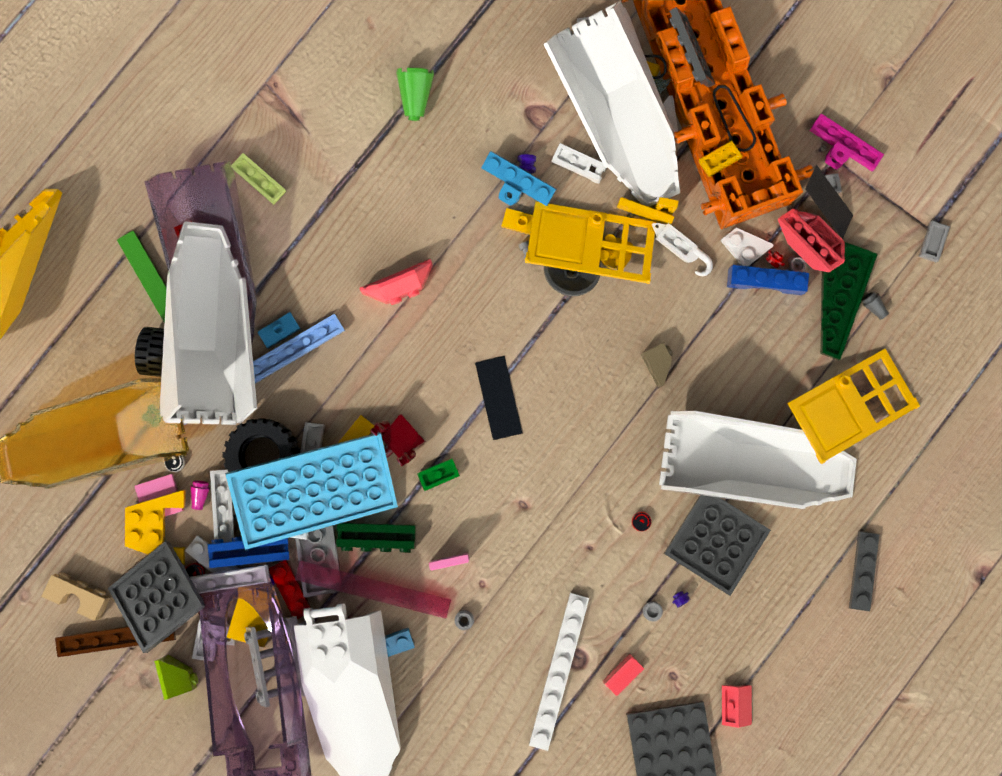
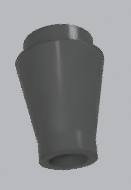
[862,291,889,320]

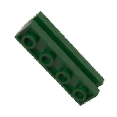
[336,523,416,553]

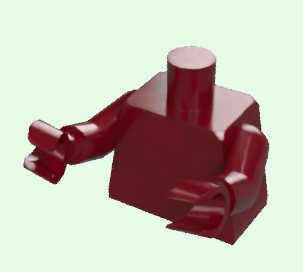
[370,414,426,467]

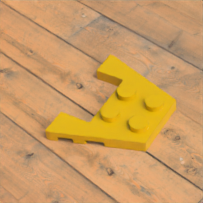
[125,490,186,565]

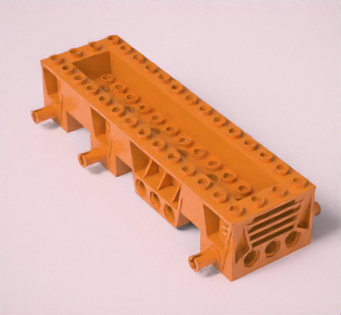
[621,0,814,230]

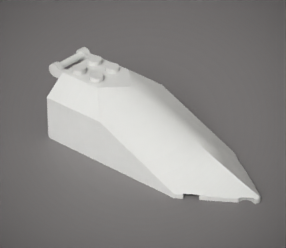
[294,603,401,776]

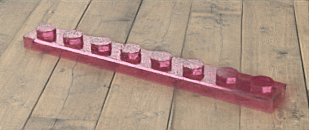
[295,560,451,619]

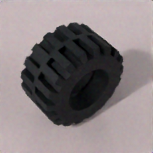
[135,327,164,377]

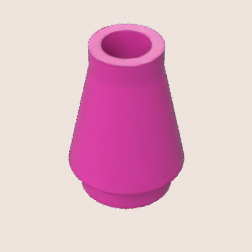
[191,480,210,510]

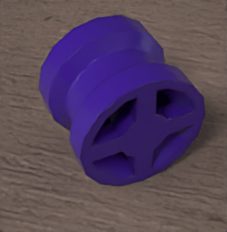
[518,154,536,174]

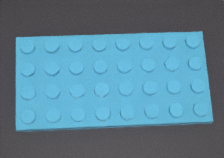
[225,432,398,550]

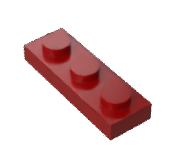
[269,560,311,619]

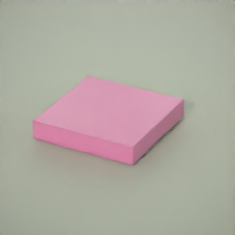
[135,474,184,517]
[429,553,470,571]

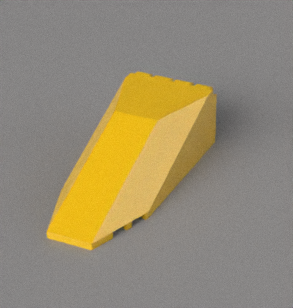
[0,189,62,339]

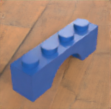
[727,265,809,295]

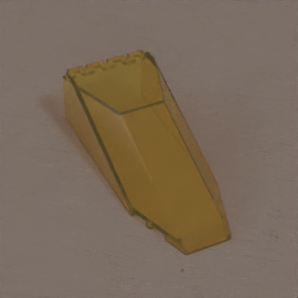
[0,378,189,489]

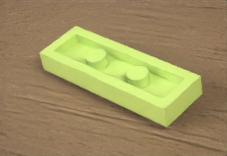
[230,153,286,205]

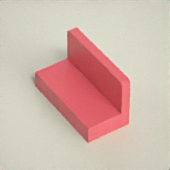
[603,654,644,696]
[722,685,752,728]

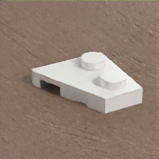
[721,227,774,266]

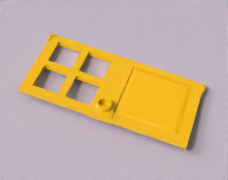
[524,201,656,284]
[787,349,920,464]

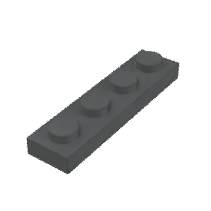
[849,531,880,612]

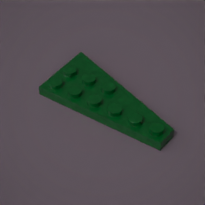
[820,242,878,361]

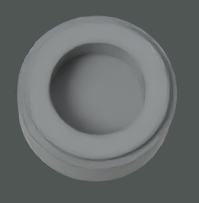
[642,601,663,622]

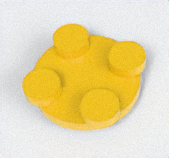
[600,234,633,269]

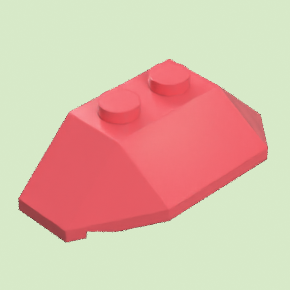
[778,209,845,272]
[360,259,433,305]

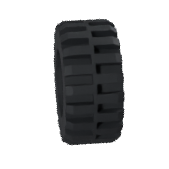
[222,418,300,472]

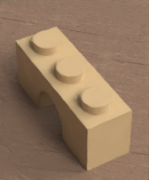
[41,572,111,621]

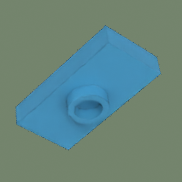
[258,312,301,349]

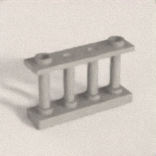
[244,616,305,707]

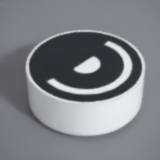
[164,452,185,472]

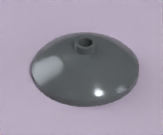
[544,263,601,296]

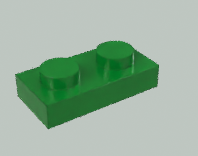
[417,458,460,491]

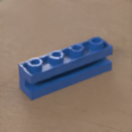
[207,537,289,568]

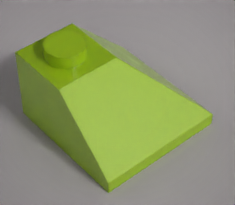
[154,655,198,700]

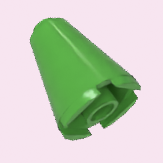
[396,68,434,121]

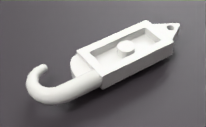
[652,223,713,276]

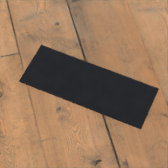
[805,165,853,239]
[475,356,523,440]

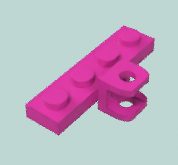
[809,114,884,172]

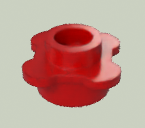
[766,250,785,268]

